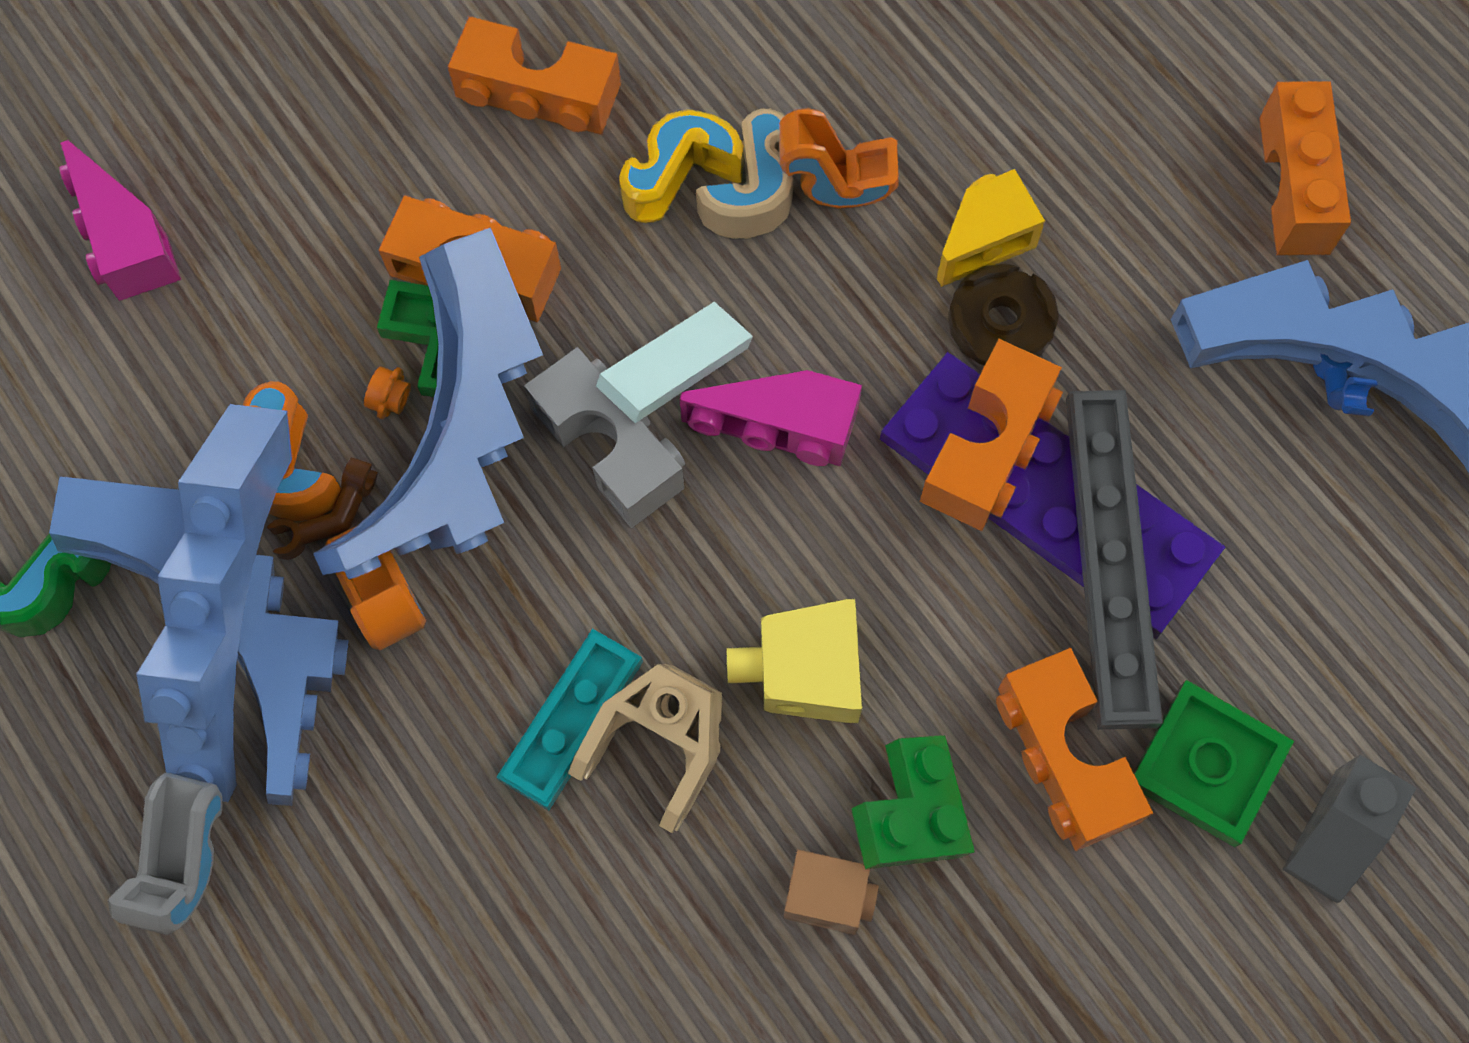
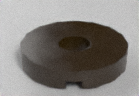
[948,264,1059,366]

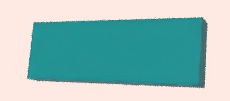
[497,628,643,811]

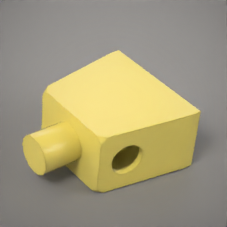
[727,599,862,723]

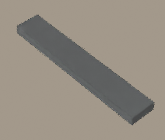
[1066,390,1162,730]

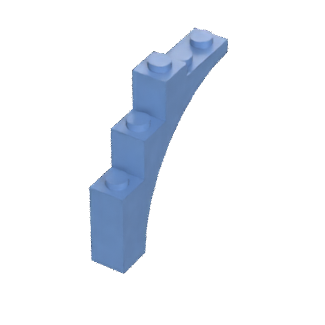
[313,227,543,579]
[1171,260,1469,473]
[136,404,292,802]
[49,476,349,806]

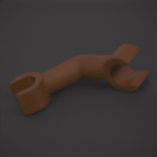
[266,457,378,560]

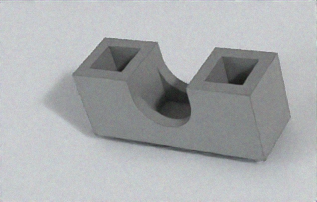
[524,347,685,529]

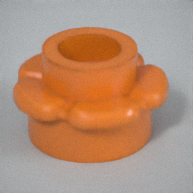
[364,366,411,419]

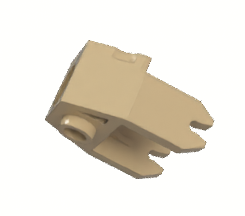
[568,664,722,833]

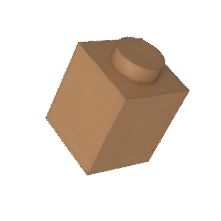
[783,849,879,935]

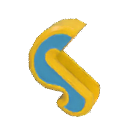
[619,109,744,223]

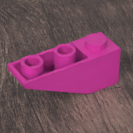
[59,140,181,301]
[680,370,862,467]

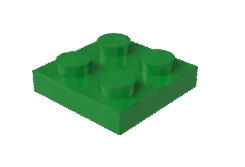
[1133,680,1294,848]

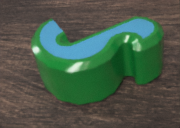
[0,533,112,638]

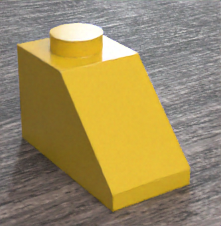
[937,169,1045,287]

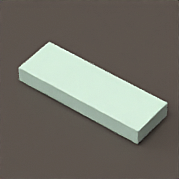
[596,302,753,423]

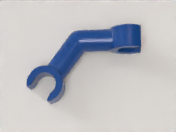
[1313,353,1378,417]

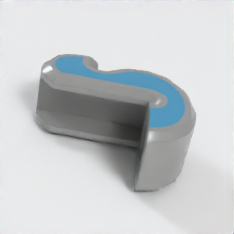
[108,772,222,935]

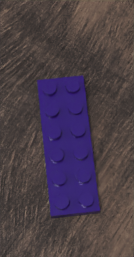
[880,352,1225,639]

